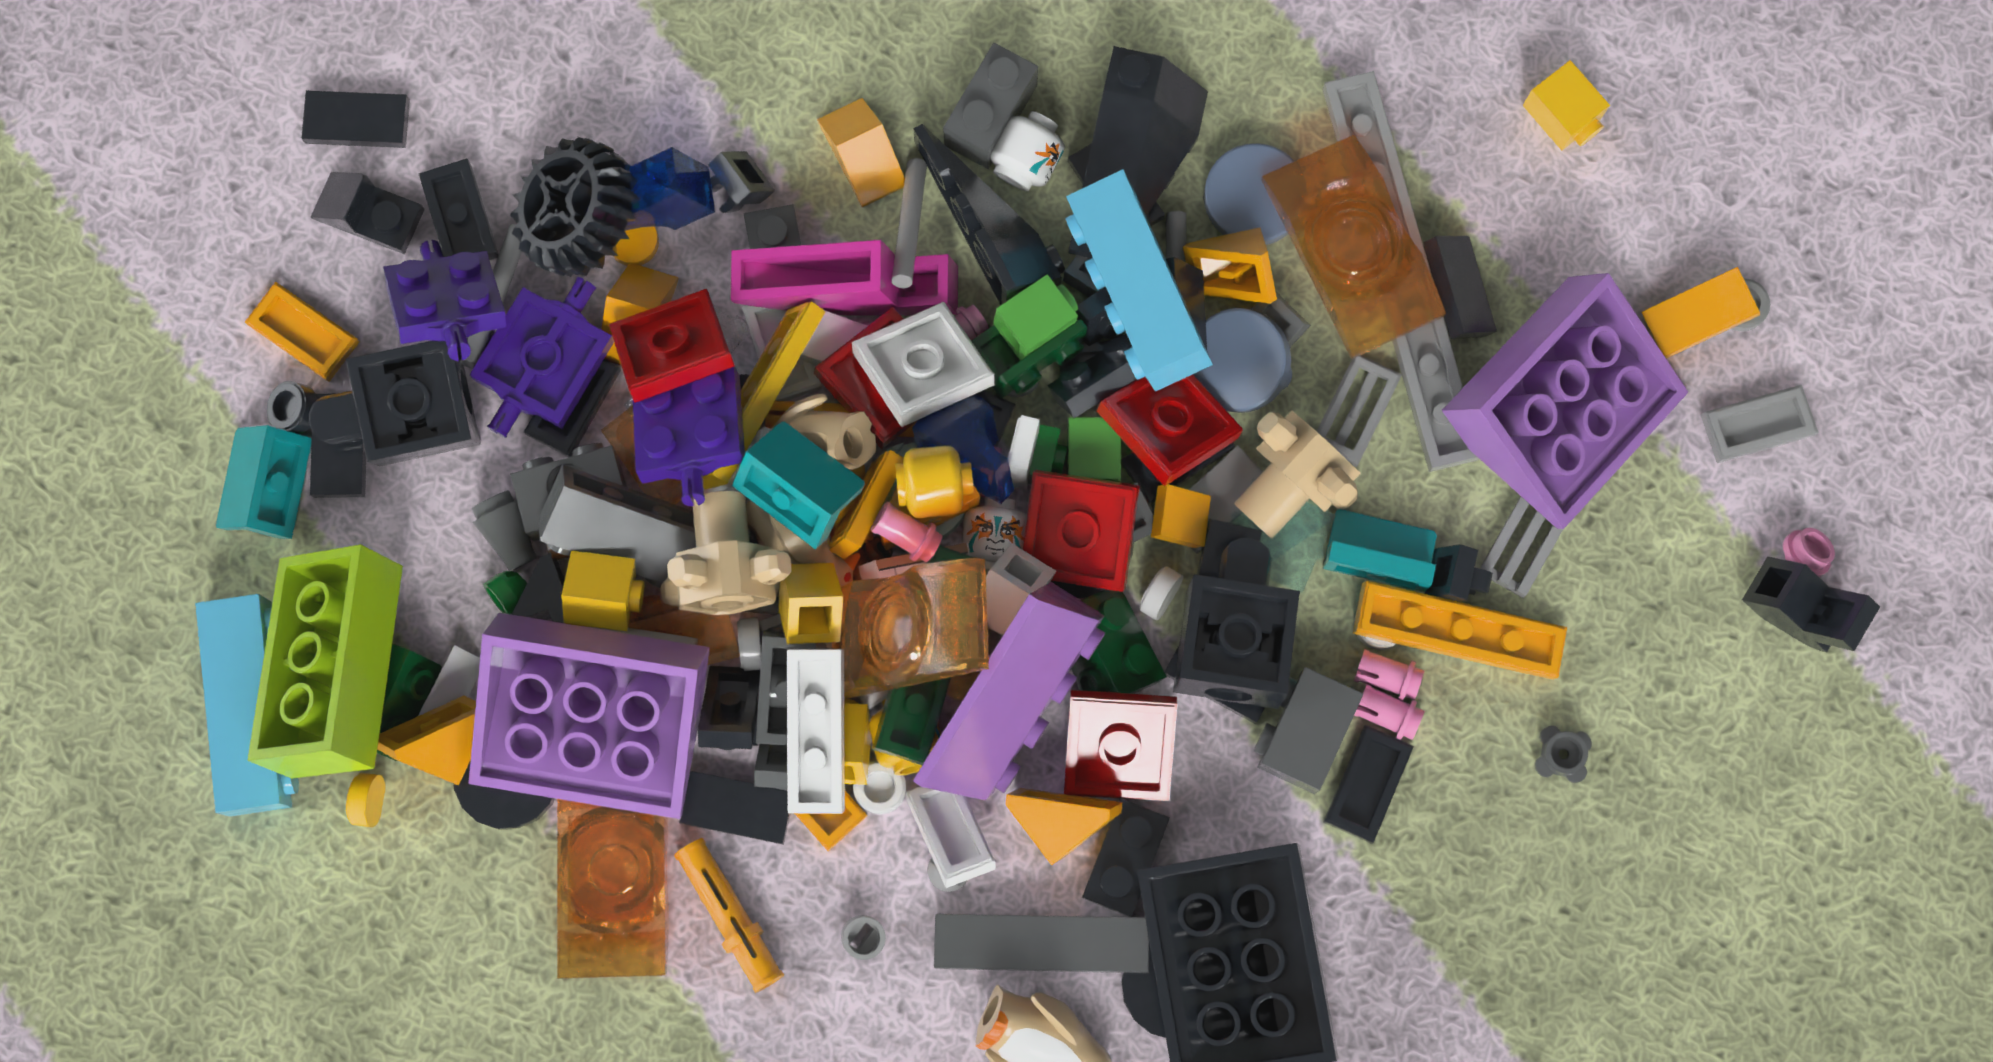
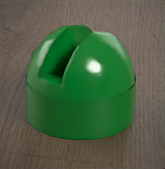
[483,571,527,615]

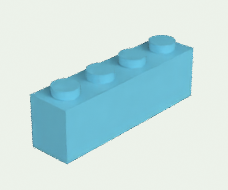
[1065,169,1213,392]
[195,594,299,817]

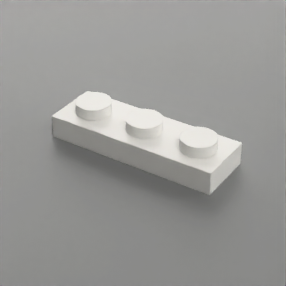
[787,649,845,814]

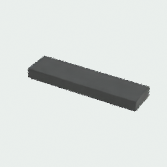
[934,914,1150,973]

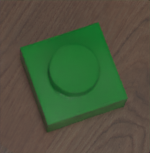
[1028,424,1068,484]

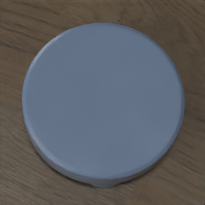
[1203,144,1307,245]
[1193,308,1292,413]

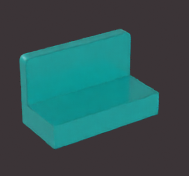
[732,422,865,550]
[216,425,312,539]
[1323,509,1437,592]

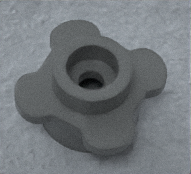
[1535,726,1592,783]

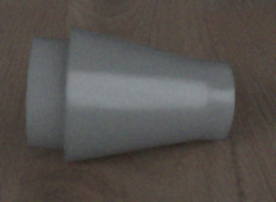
[471,490,537,571]

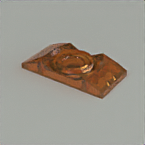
[1261,135,1446,359]
[832,558,989,699]
[557,799,669,979]

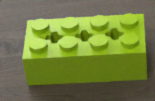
[247,544,403,779]

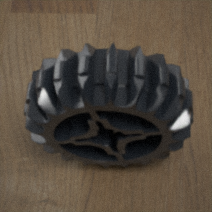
[510,137,640,277]

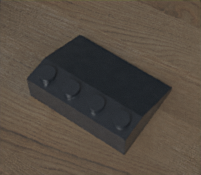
[1137,843,1339,1062]

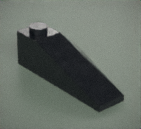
[1068,46,1208,258]
[913,124,1065,306]

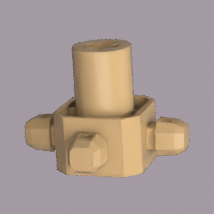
[1234,410,1361,539]
[661,491,792,615]

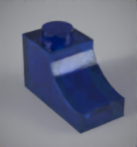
[625,147,715,231]
[912,394,1014,504]

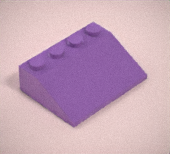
[1442,273,1688,529]
[913,582,1105,800]
[469,613,710,819]

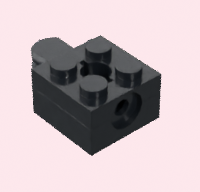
[309,340,481,467]
[1173,538,1300,709]

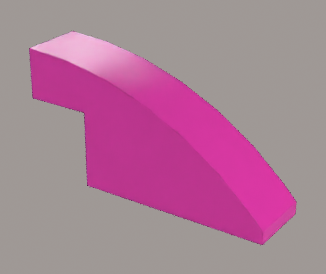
[730,240,958,316]

